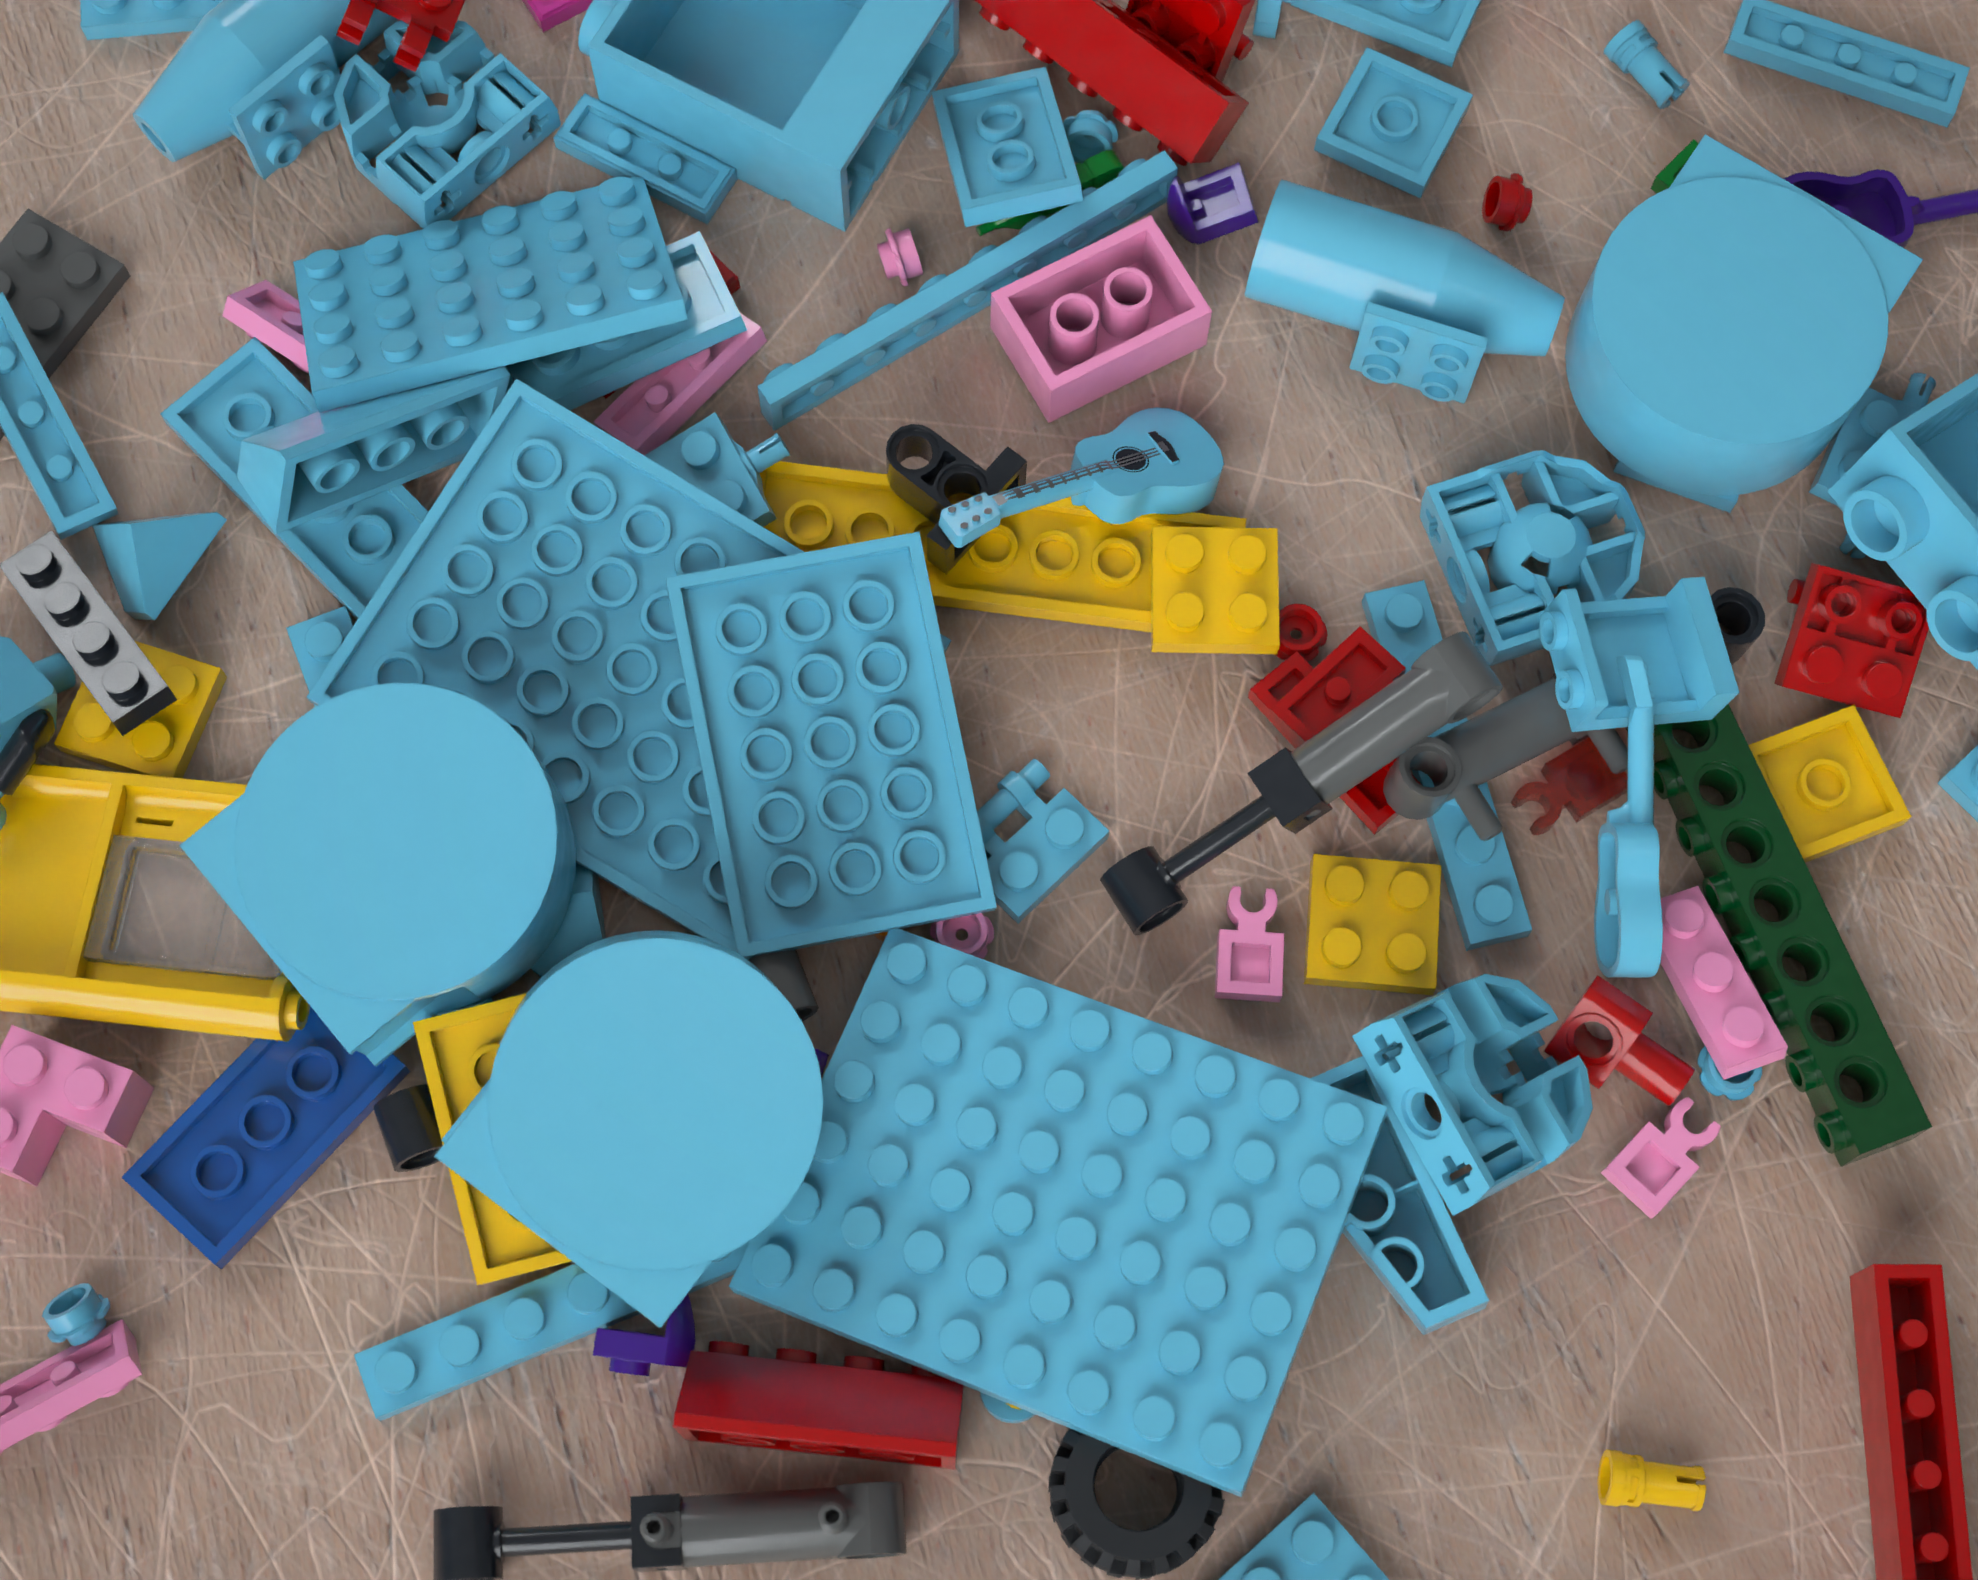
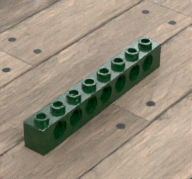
[1625,704,1932,1167]

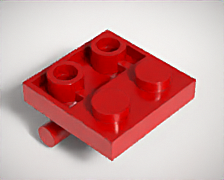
[1126,0,1255,82]
[1774,563,1929,718]

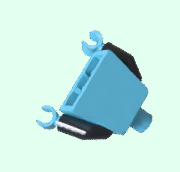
[0,636,76,830]

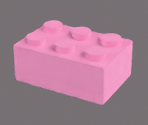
[990,215,1212,423]

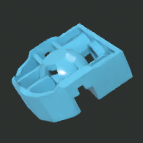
[333,20,561,229]
[1420,450,1645,666]
[1352,974,1593,1216]

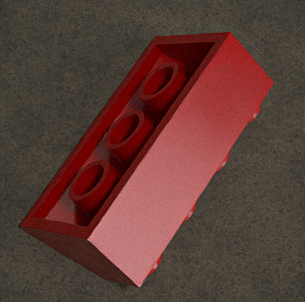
[673,1341,964,1470]

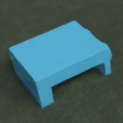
[1539,577,1740,732]

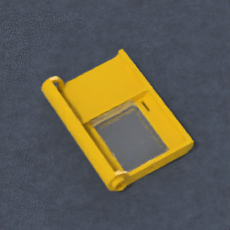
[0,764,310,1042]

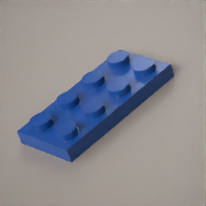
[122,1006,410,1269]

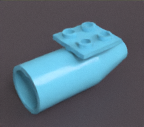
[133,0,399,180]
[1245,179,1565,404]

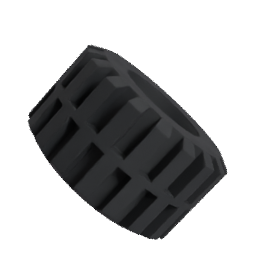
[1048,1428,1225,1580]

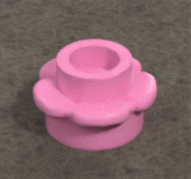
[877,228,923,286]
[930,913,994,959]

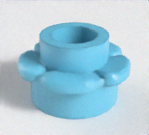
[1063,110,1118,164]
[1697,1046,1762,1101]
[42,1283,110,1346]

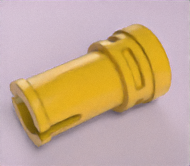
[1598,1449,1706,1511]

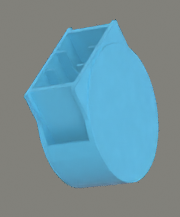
[1565,134,1923,496]
[179,683,576,1067]
[434,930,823,1328]

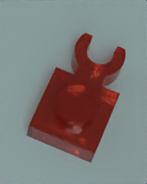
[1511,737,1628,835]

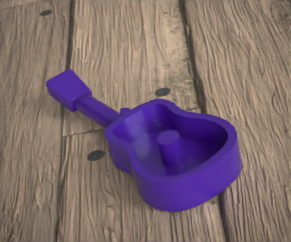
[1784,169,1978,248]

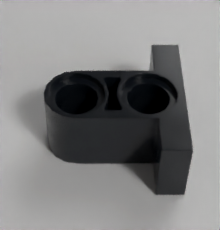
[886,424,1027,575]

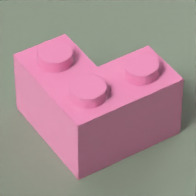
[0,1025,154,1186]

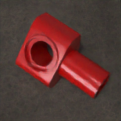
[1543,975,1695,1106]

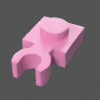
[1215,886,1284,1003]
[1601,1097,1720,1219]

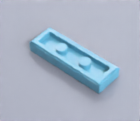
[553,93,737,225]

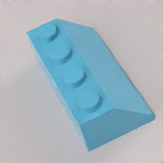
[237,366,510,534]

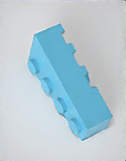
[1310,1056,1489,1335]

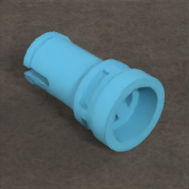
[1603,20,1690,109]

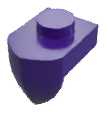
[1167,162,1259,244]
[593,1293,695,1376]

